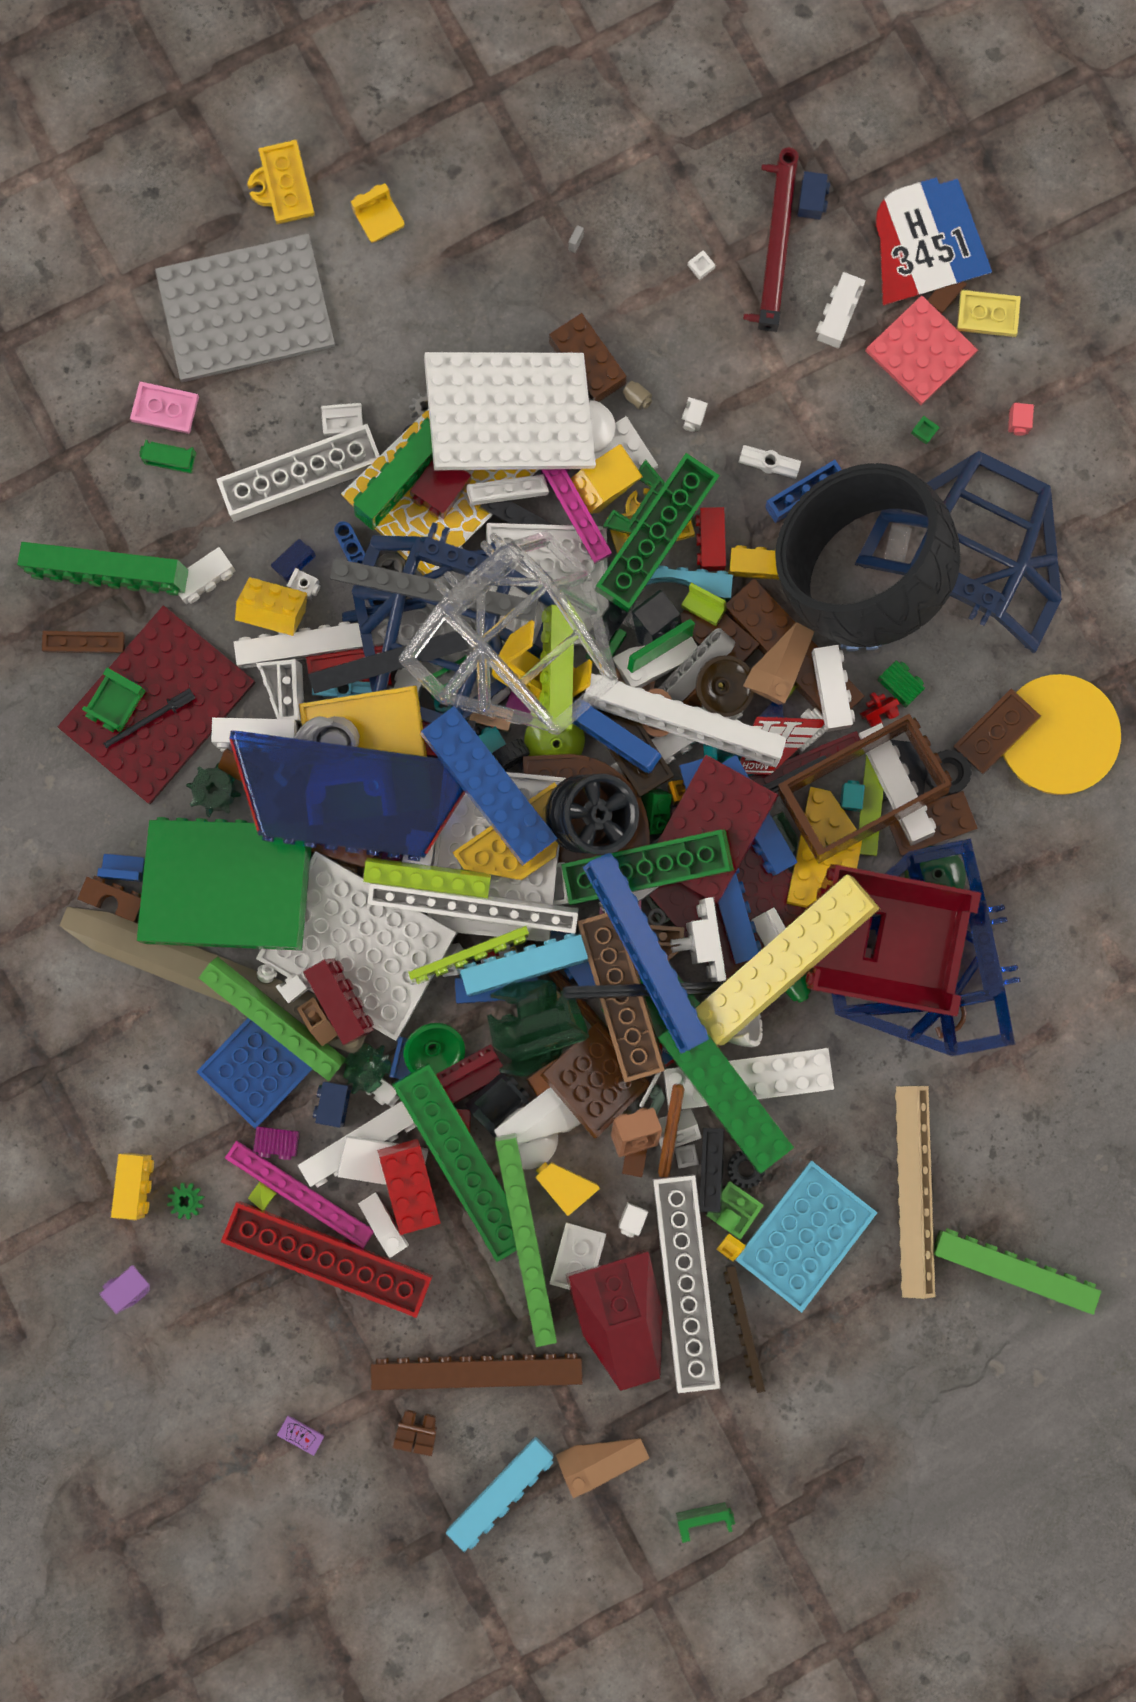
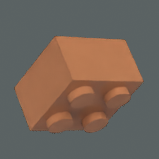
[611,1107,662,1157]

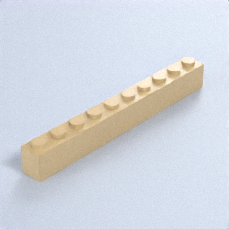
[895,1086,935,1299]

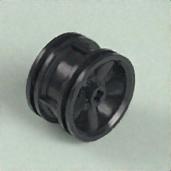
[545,774,639,854]

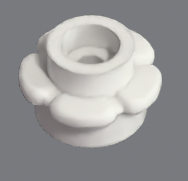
[257,964,277,983]

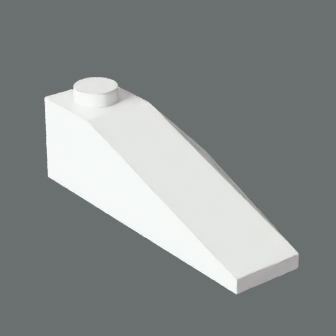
[612,637,698,688]
[494,1087,581,1145]

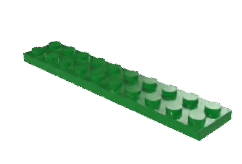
[392,1063,517,1262]

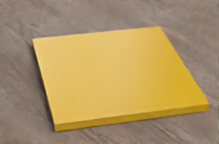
[299,686,434,824]

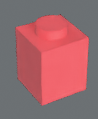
[1008,403,1034,436]

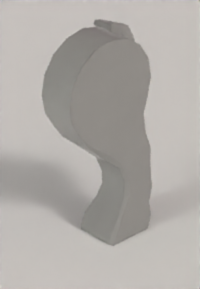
[268,716,360,787]

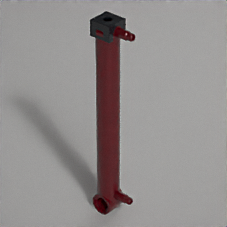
[743,147,799,332]

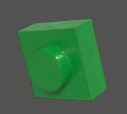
[911,416,940,445]

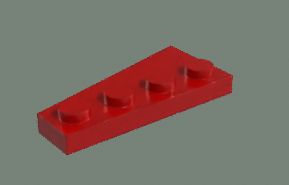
[306,645,392,686]

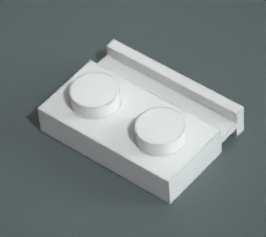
[321,403,363,436]

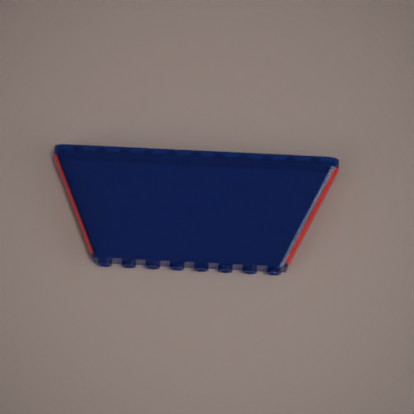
[229,730,465,862]

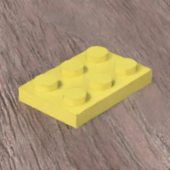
[957,290,1021,337]

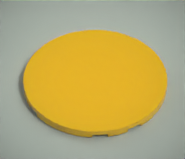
[1003,674,1121,795]

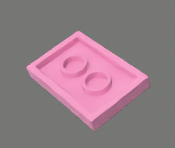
[130,382,199,434]

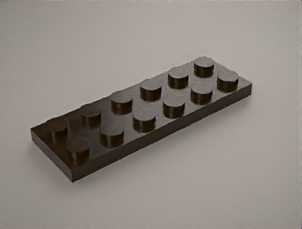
[574,674,674,798]

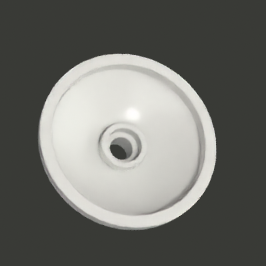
[589,399,615,453]
[498,1107,558,1169]

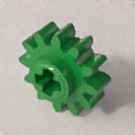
[167,1183,205,1220]

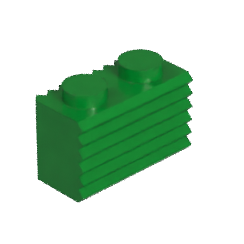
[877,660,925,708]

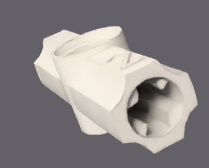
[739,445,801,479]

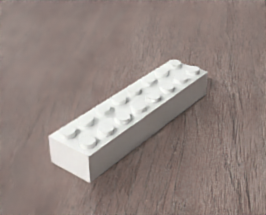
[216,424,380,522]
[663,1048,834,1110]

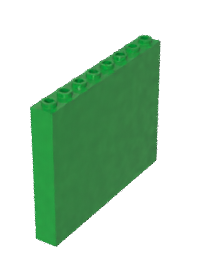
[137,817,313,951]

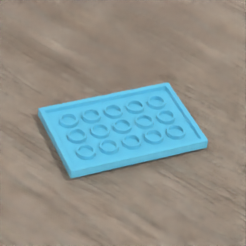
[735,1160,877,1313]

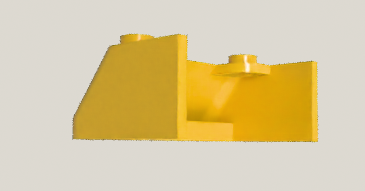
[492,620,592,708]

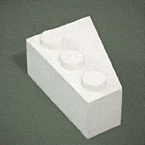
[816,272,866,348]
[256,660,304,724]

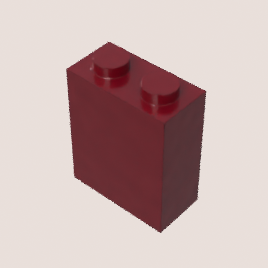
[410,460,471,519]

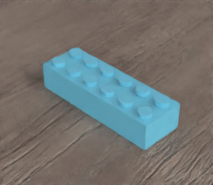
[460,932,588,997]

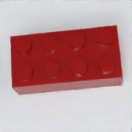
[377,1139,441,1235]

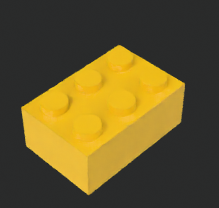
[235,577,307,636]
[111,1153,154,1220]

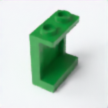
[82,668,146,732]
[676,1502,735,1543]

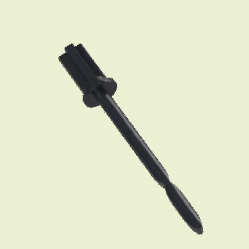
[103,688,196,748]

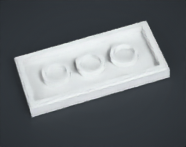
[337,1135,428,1185]

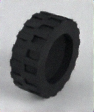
[491,738,530,771]
[925,749,972,796]

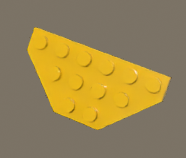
[452,782,558,880]
[787,786,862,908]

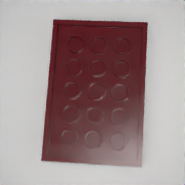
[657,755,779,904]

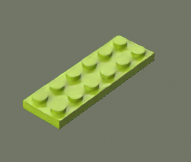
[408,926,529,985]

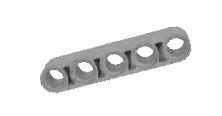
[658,628,735,702]

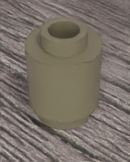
[623,381,653,410]

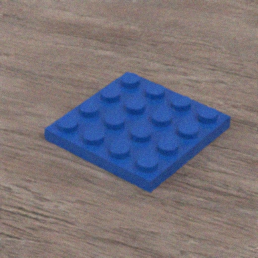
[196,1018,313,1129]

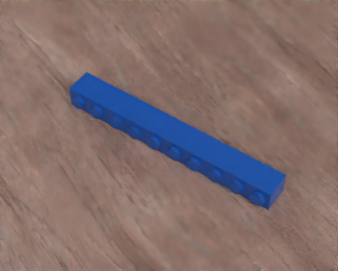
[679,759,762,964]
[583,853,709,1054]

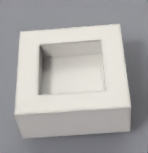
[688,251,716,280]

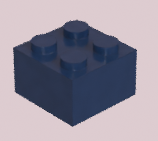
[313,1082,352,1128]

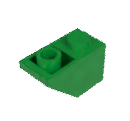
[641,788,672,834]

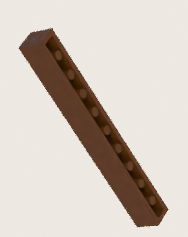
[371,1353,582,1390]

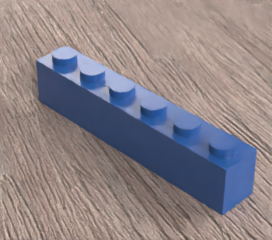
[722,755,798,876]

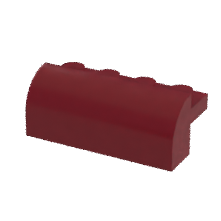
[436,1044,508,1105]

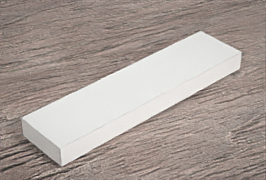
[466,474,549,506]

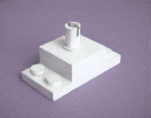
[670,897,726,982]

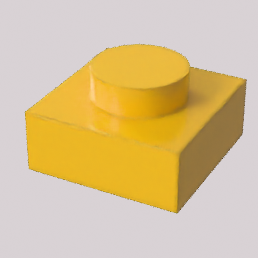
[716,1233,746,1262]

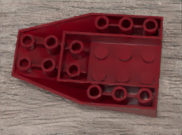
[565,1250,663,1391]

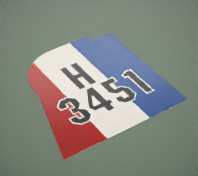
[876,177,992,305]

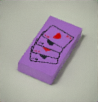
[277,1415,325,1456]

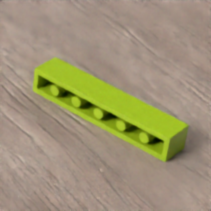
[539,605,575,732]
[363,857,491,898]

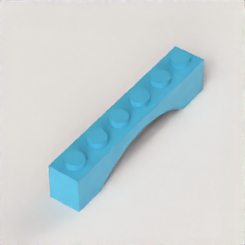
[647,566,733,603]

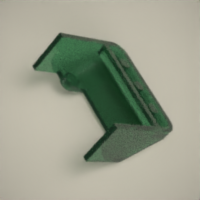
[490,980,563,1077]
[487,991,590,1061]

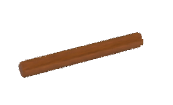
[658,1084,685,1178]

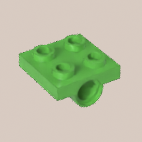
[706,1181,764,1240]

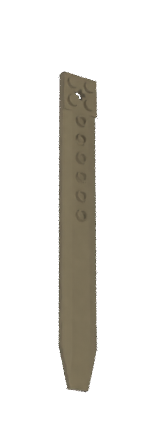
[59,907,367,1056]

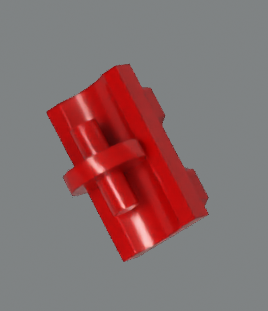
[859,692,900,727]

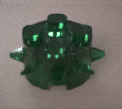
[186,763,241,817]
[343,1043,391,1094]

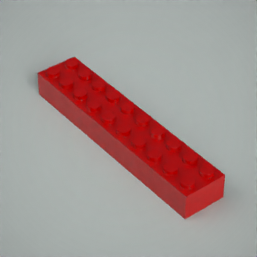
[221,1201,433,1318]

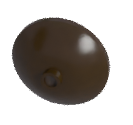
[696,655,754,717]

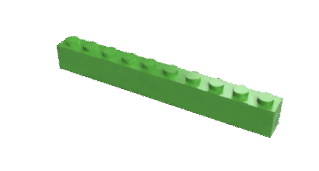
[495,1133,557,1347]

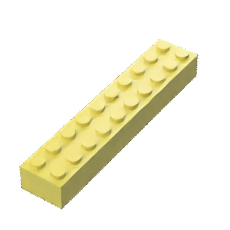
[695,875,880,1045]

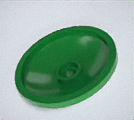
[403,1023,465,1074]

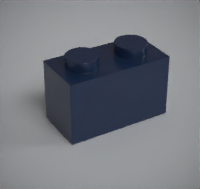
[797,171,830,220]

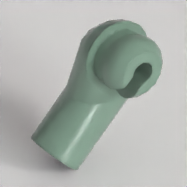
[648,1084,665,1115]

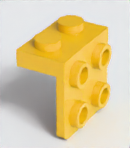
[351,183,405,243]

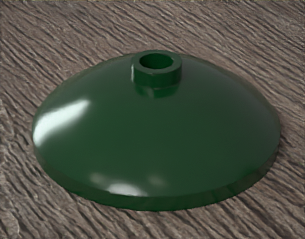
[904,845,966,889]

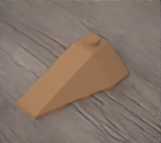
[743,622,815,705]
[556,1438,650,1498]

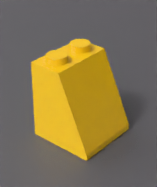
[535,1162,600,1216]

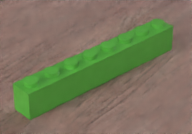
[199,956,346,1081]
[934,1228,1101,1315]

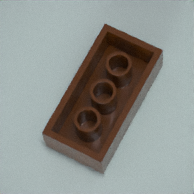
[549,313,627,402]

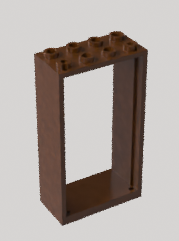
[778,714,952,864]

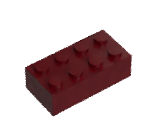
[303,958,374,1045]

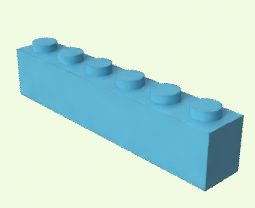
[446,1436,553,1551]

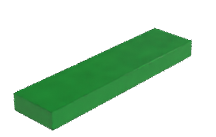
[627,619,695,673]

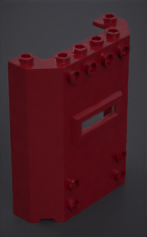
[806,864,981,1017]

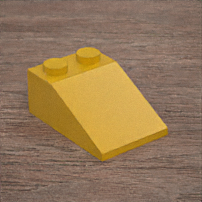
[570,444,643,514]

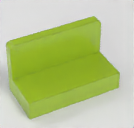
[681,583,727,626]

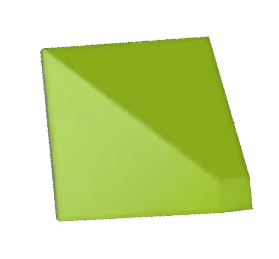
[248,1181,277,1211]

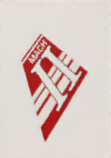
[740,717,825,775]

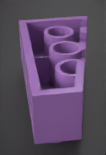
[100,1265,150,1314]

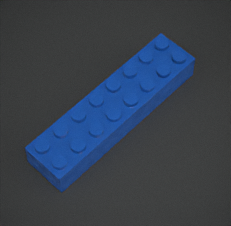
[420,706,557,866]

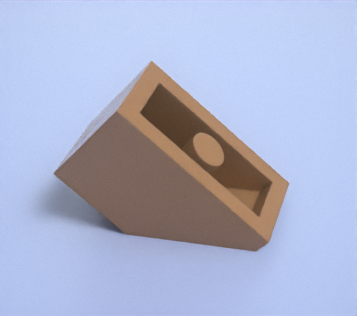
[297,997,337,1046]

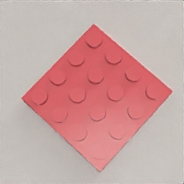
[865,296,978,405]

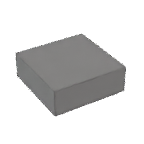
[569,226,584,253]
[674,1144,699,1169]

